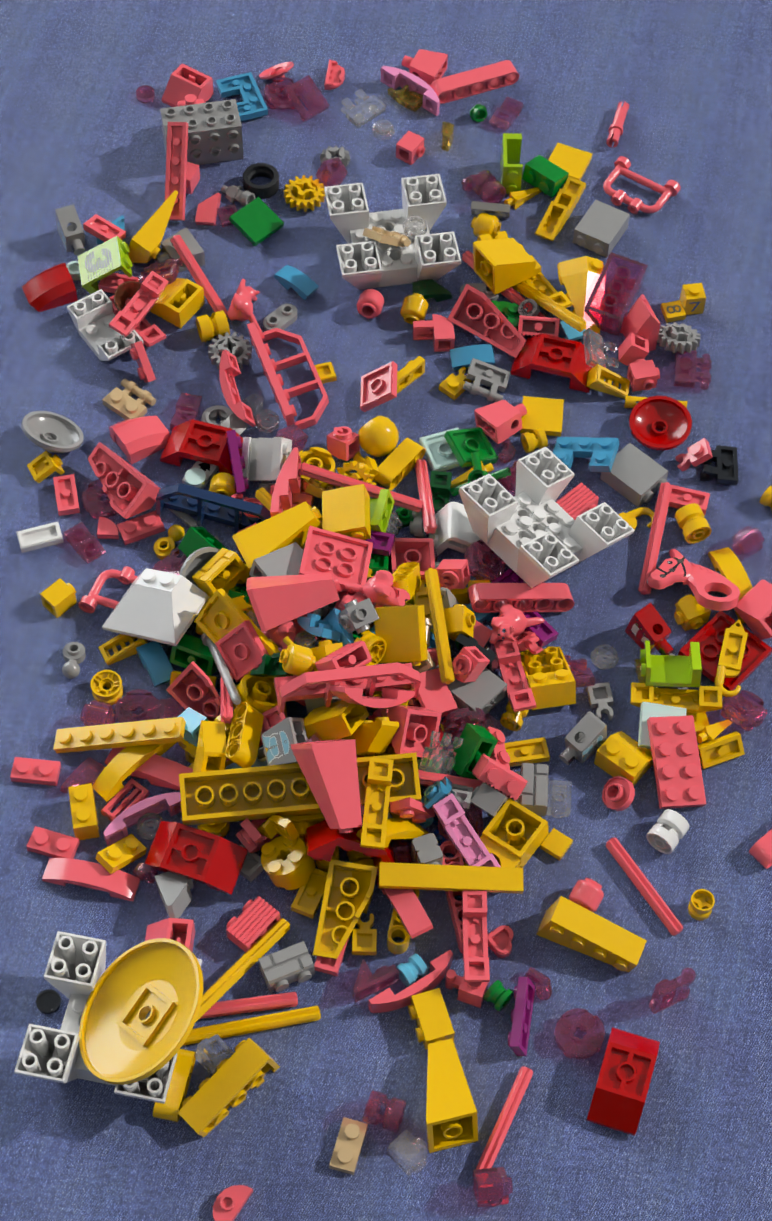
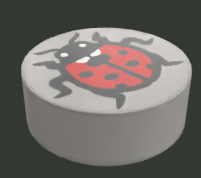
[518,299,540,316]

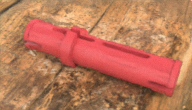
[606,101,629,147]

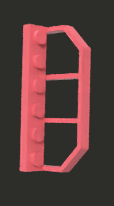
[247,322,329,434]
[274,662,421,713]

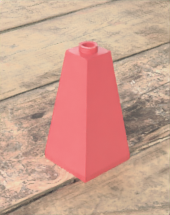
[247,573,342,632]
[291,739,362,833]

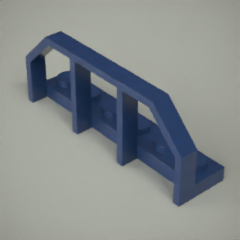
[156,483,271,534]

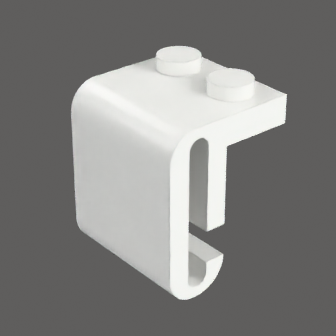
[242,437,292,482]
[429,502,491,559]

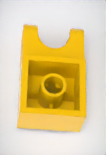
[464,798,549,868]

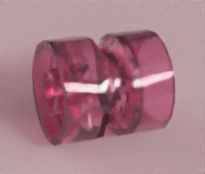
[471,170,506,203]
[363,1090,407,1133]

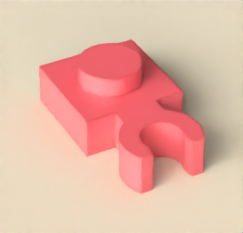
[675,438,713,471]

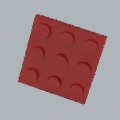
[678,611,772,691]

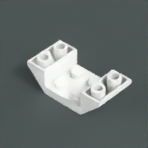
[67,289,144,361]

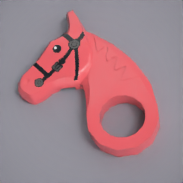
[647,549,740,611]

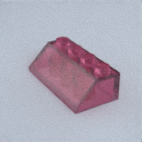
[584,252,648,337]

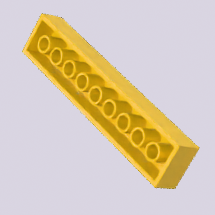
[179,752,421,826]

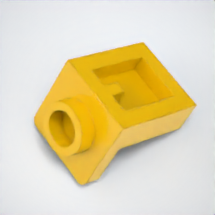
[27,450,65,483]

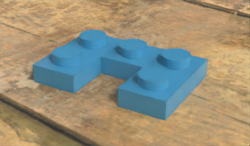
[216,72,268,121]
[552,437,620,472]

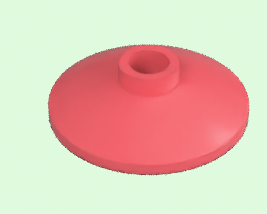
[259,61,294,82]

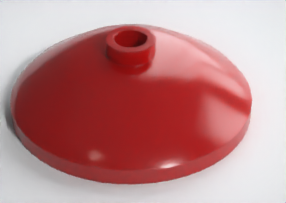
[629,396,692,450]

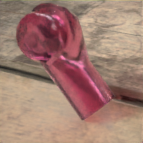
[461,174,486,191]
[498,438,516,463]
[525,967,552,1000]

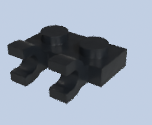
[700,445,739,486]
[455,633,498,672]

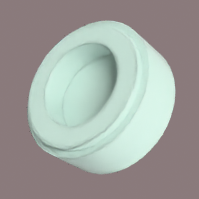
[66,261,81,280]
[185,468,206,488]

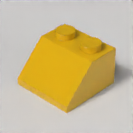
[594,731,653,786]

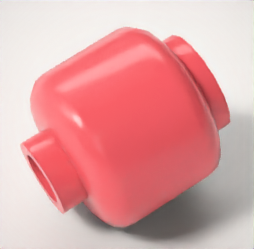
[357,289,384,319]
[569,877,604,913]

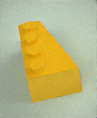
[536,896,647,972]
[177,1038,280,1137]

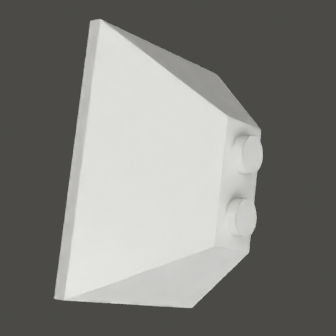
[102,568,209,646]

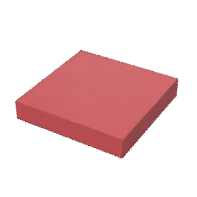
[360,361,398,412]
[215,620,269,682]

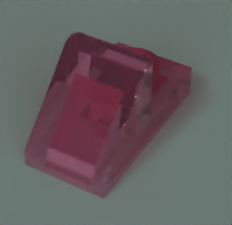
[353,959,399,1003]

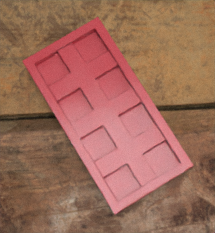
[647,715,706,809]

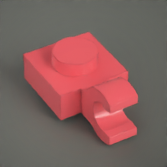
[514,630,543,655]

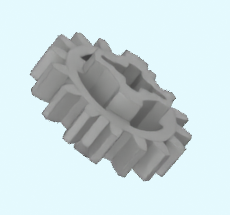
[657,322,701,354]
[208,332,252,370]

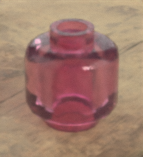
[731,526,765,558]
[80,700,116,726]

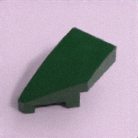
[412,279,452,302]
[250,653,293,677]

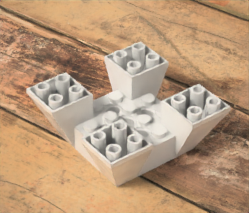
[324,174,461,290]
[459,447,635,588]
[14,931,202,1104]

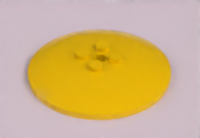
[79,938,203,1085]

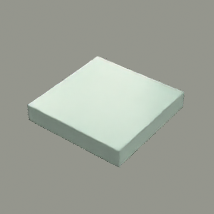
[419,427,460,472]
[638,702,687,749]

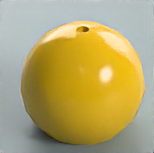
[358,416,399,457]

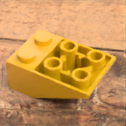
[150,276,205,329]
[520,646,576,710]

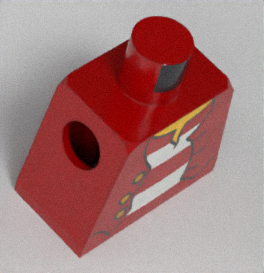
[625,602,674,655]

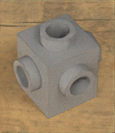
[339,598,379,634]

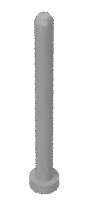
[201,633,241,705]

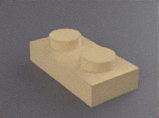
[329,1117,368,1175]

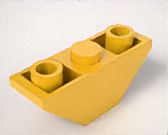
[341,717,399,756]
[192,720,226,773]

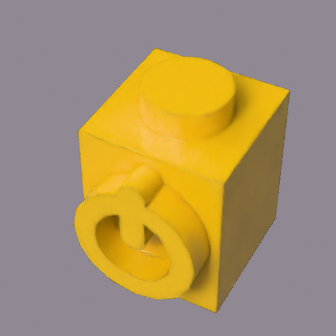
[674,595,711,631]
[444,604,476,641]

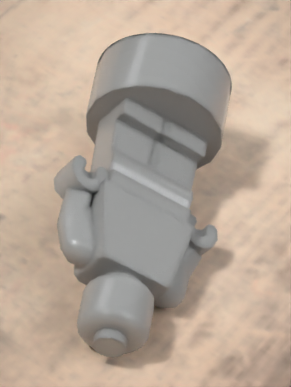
[221,185,255,206]

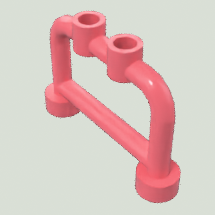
[603,156,681,214]
[78,566,138,613]

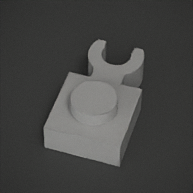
[586,682,614,720]

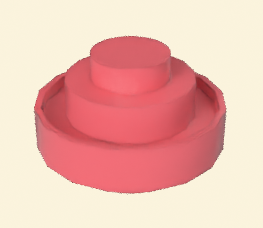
[602,776,635,811]

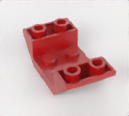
[510,333,599,393]
[160,419,243,475]
[305,820,397,876]
[144,821,248,895]
[586,1027,660,1136]

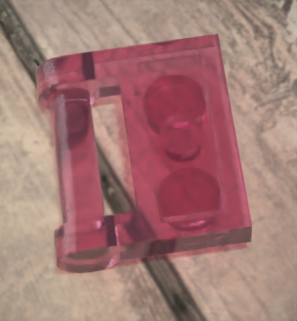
[282,75,330,122]
[649,968,696,1014]

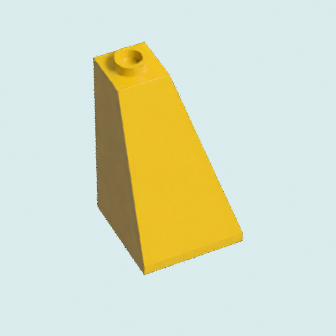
[232,502,322,570]
[426,1038,478,1153]

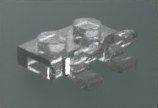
[341,89,386,128]
[583,328,619,370]
[418,731,463,774]

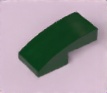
[430,471,452,514]

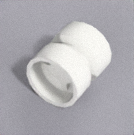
[646,809,690,854]

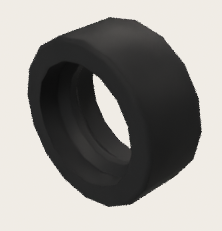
[243,163,279,199]

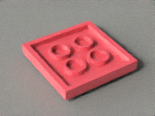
[298,526,373,594]

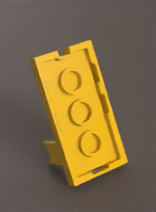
[194,588,280,656]

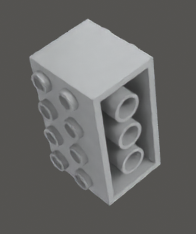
[160,99,244,165]

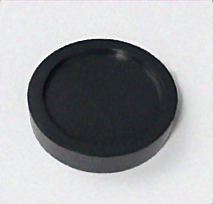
[36,989,61,1014]

